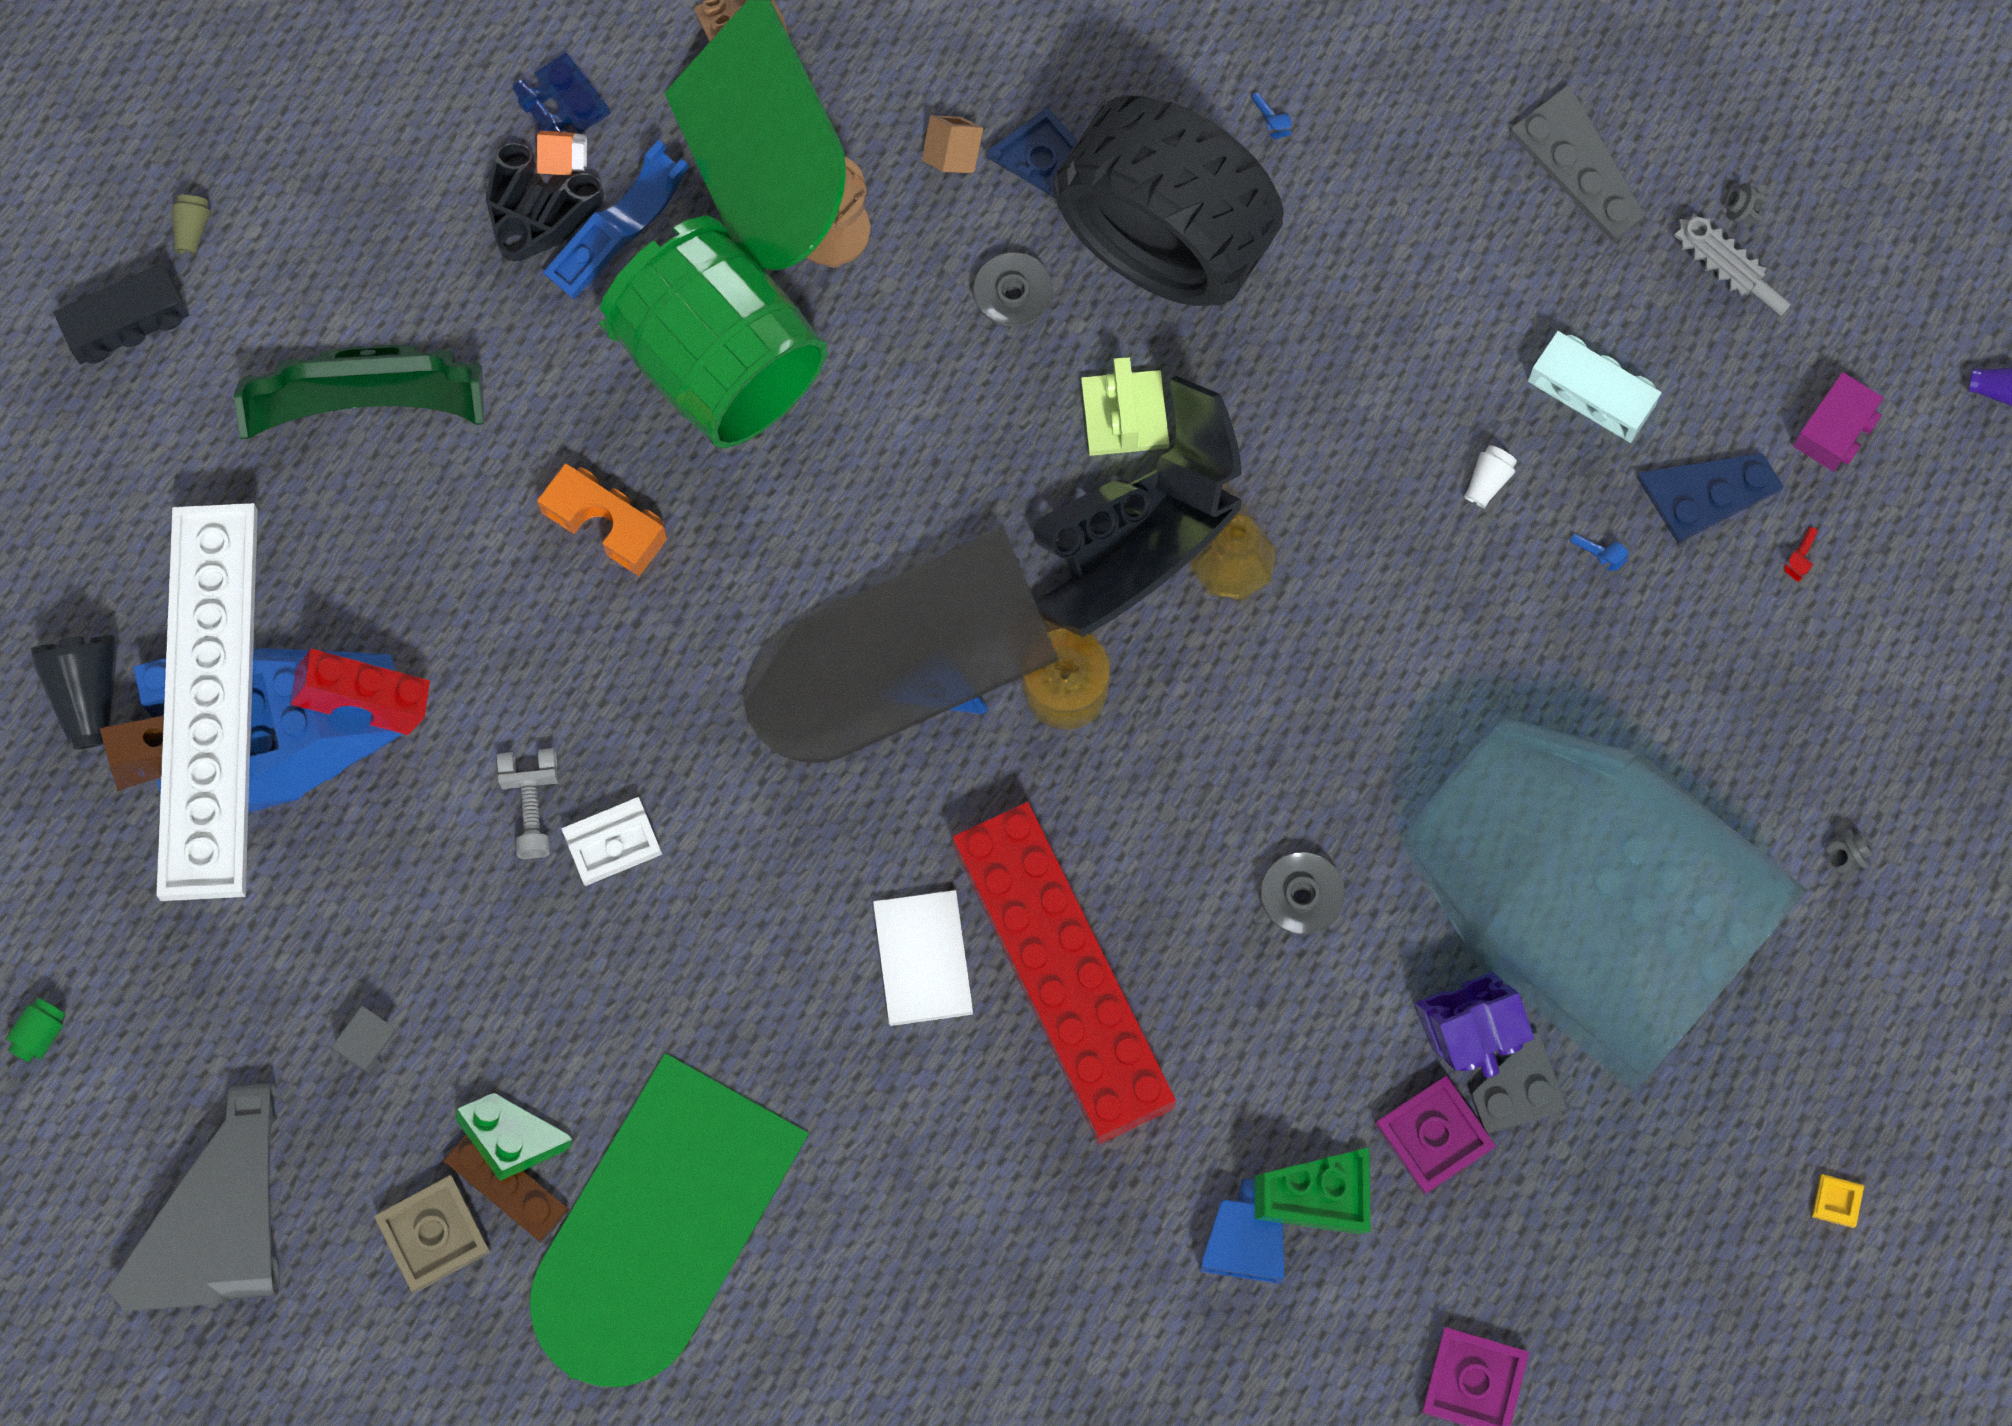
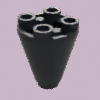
[30,635,117,750]

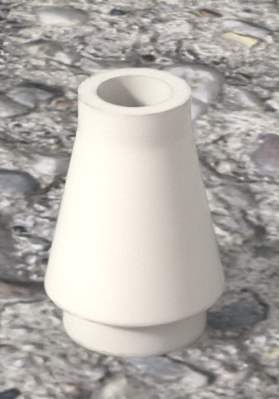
[1464,445,1517,508]

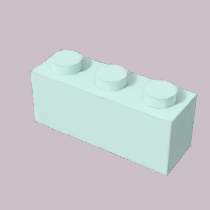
[1528,331,1662,443]

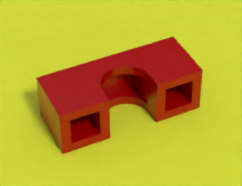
[290,648,430,735]

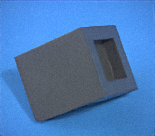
[331,1006,396,1077]

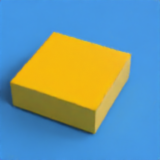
[1811,1174,1864,1228]

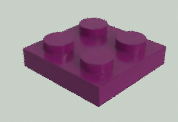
[1375,1075,1496,1195]
[1421,1327,1529,1426]

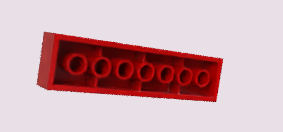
[952,802,1176,1145]

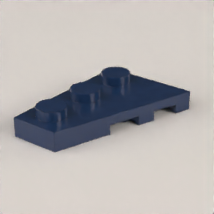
[987,107,1077,198]
[1636,453,1784,544]

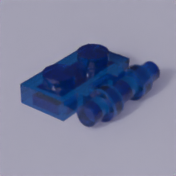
[512,53,611,134]

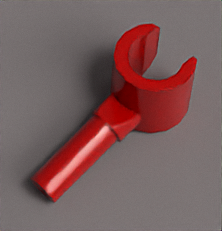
[1784,527,1818,582]

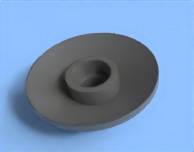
[974,252,1053,327]
[1261,852,1345,935]

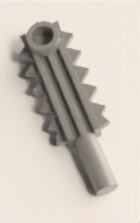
[1674,213,1792,316]

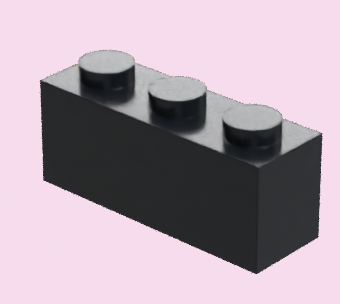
[53,262,190,365]

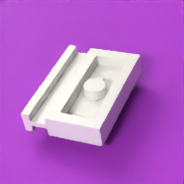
[561,797,662,886]

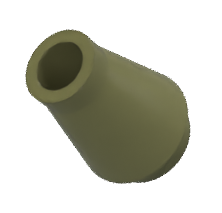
[171,195,211,255]

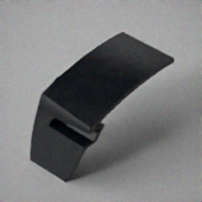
[1027,376,1242,637]

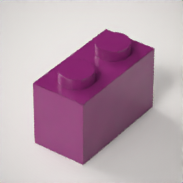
[1793,372,1884,472]

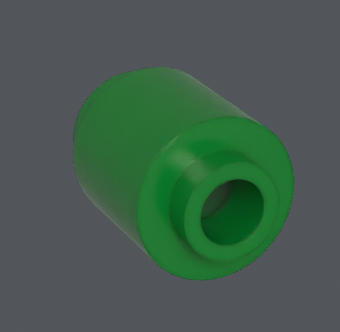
[5,997,66,1063]

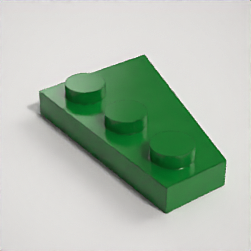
[1255,1147,1371,1234]

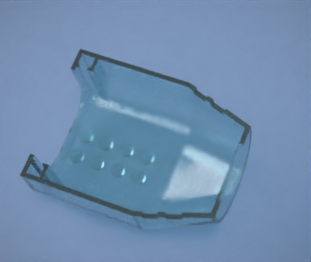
[1401,718,1808,1093]

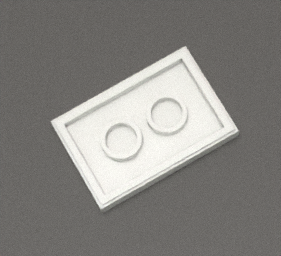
[873,890,973,1026]

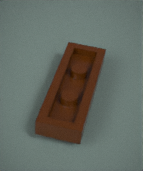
[444,1135,569,1243]

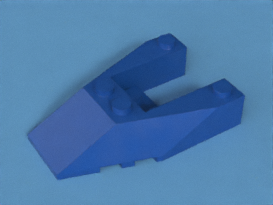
[134,648,402,813]

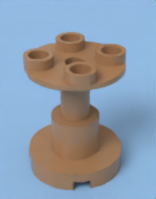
[806,157,871,268]

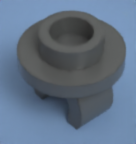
[1725,183,1767,225]
[1826,829,1874,873]

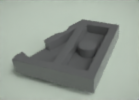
[1471,1032,1567,1135]

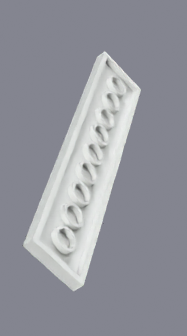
[157,503,258,901]

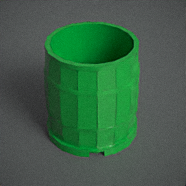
[599,216,828,449]

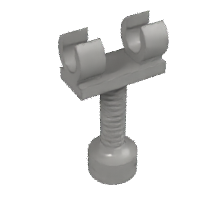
[497,748,558,859]

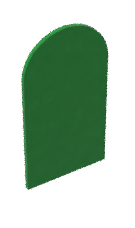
[664,0,846,270]
[530,1053,809,1387]

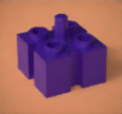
[1415,972,1534,1077]

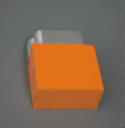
[537,131,587,175]

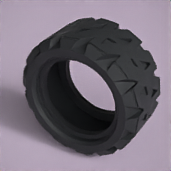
[1053,95,1284,306]

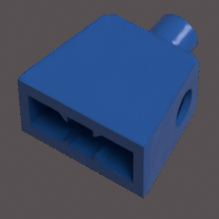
[1200,1179,1285,1284]

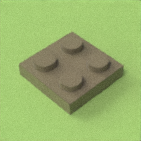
[374,1175,491,1294]

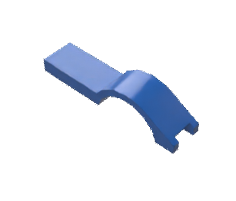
[543,140,689,299]

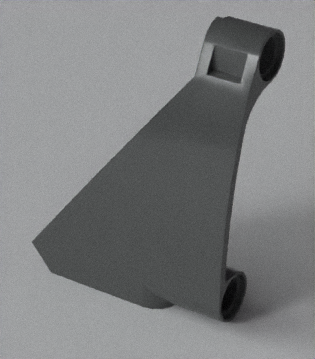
[107,1083,280,1311]

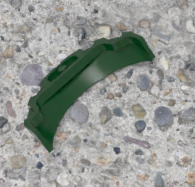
[234,345,484,439]

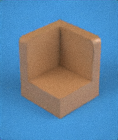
[922,115,983,173]

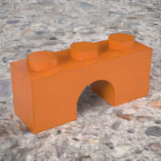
[537,463,667,576]

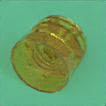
[1023,629,1110,730]

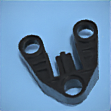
[486,143,604,262]

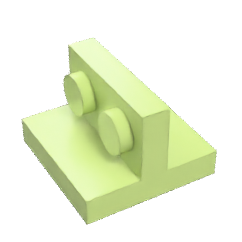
[1081,357,1169,456]

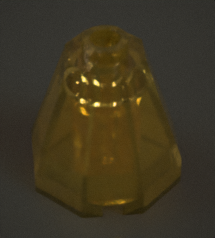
[1191,514,1277,601]

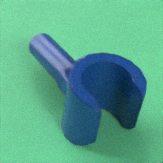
[1251,92,1292,139]
[1570,533,1628,571]

